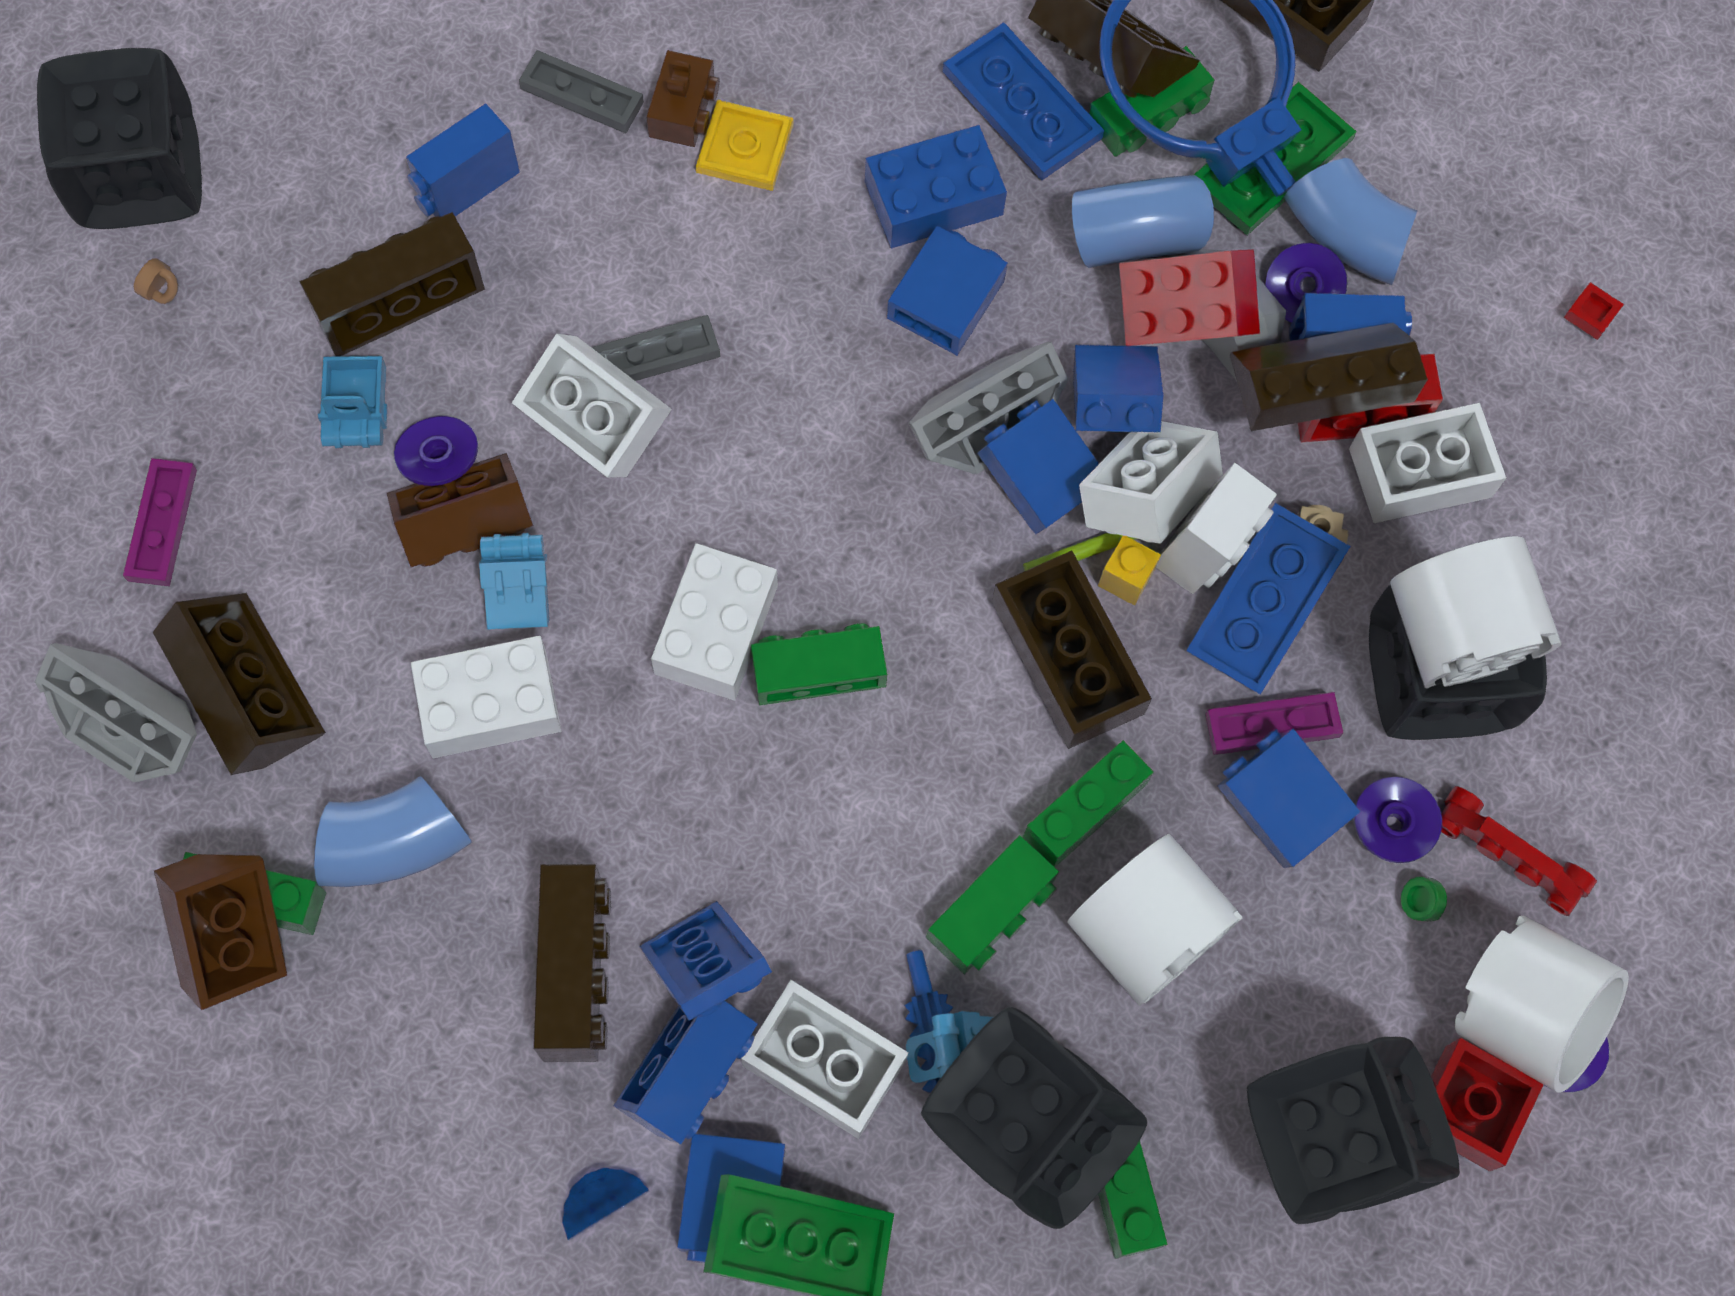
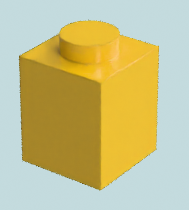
[1098,536,1161,606]

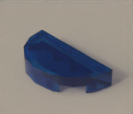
[562,1168,650,1241]

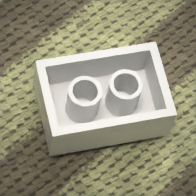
[512,334,672,477]
[1349,403,1506,523]
[1079,421,1223,544]
[1156,463,1277,594]
[651,543,778,701]
[411,636,562,758]
[741,980,908,1139]

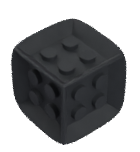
[37,48,202,229]
[1369,585,1547,740]
[921,1007,1147,1229]
[1247,1037,1460,1224]

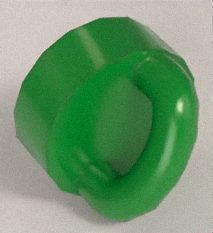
[1401,877,1447,922]

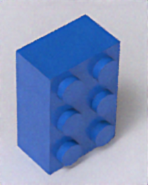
[865,125,1007,249]
[613,1000,758,1145]

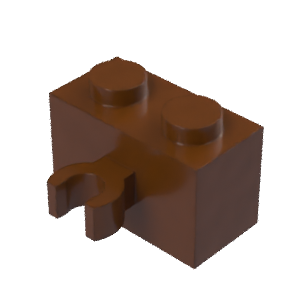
[646,50,720,147]

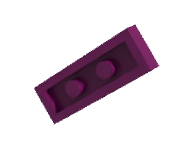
[123,458,197,587]
[1205,692,1343,755]

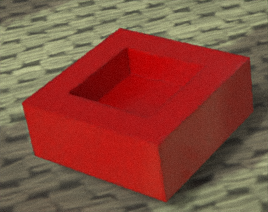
[1564,282,1624,340]

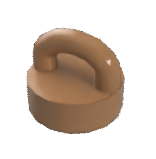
[133,258,178,304]

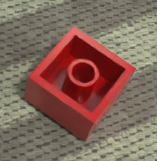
[1431,1038,1543,1172]

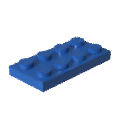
[942,22,1104,180]
[1186,503,1351,695]
[640,901,772,1021]

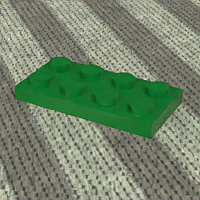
[1194,82,1357,235]
[703,1174,894,1296]

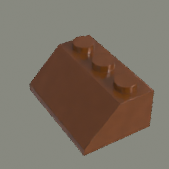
[387,453,533,567]
[154,854,287,1011]

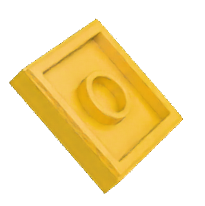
[696,100,794,191]

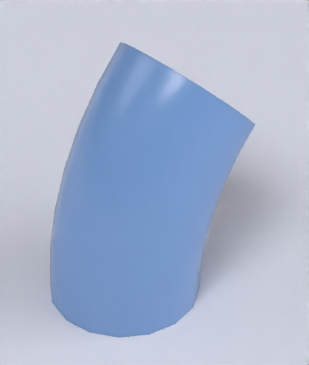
[1284,158,1418,285]
[1072,175,1214,268]
[314,776,472,887]

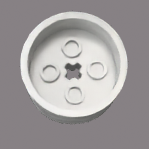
[1390,536,1561,688]
[1067,834,1243,1006]
[1455,916,1629,1093]

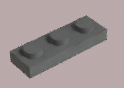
[519,50,644,133]
[591,315,720,381]

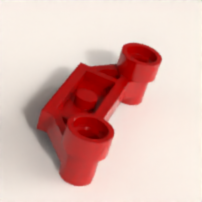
[1441,786,1597,916]

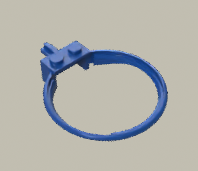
[1100,0,1301,197]

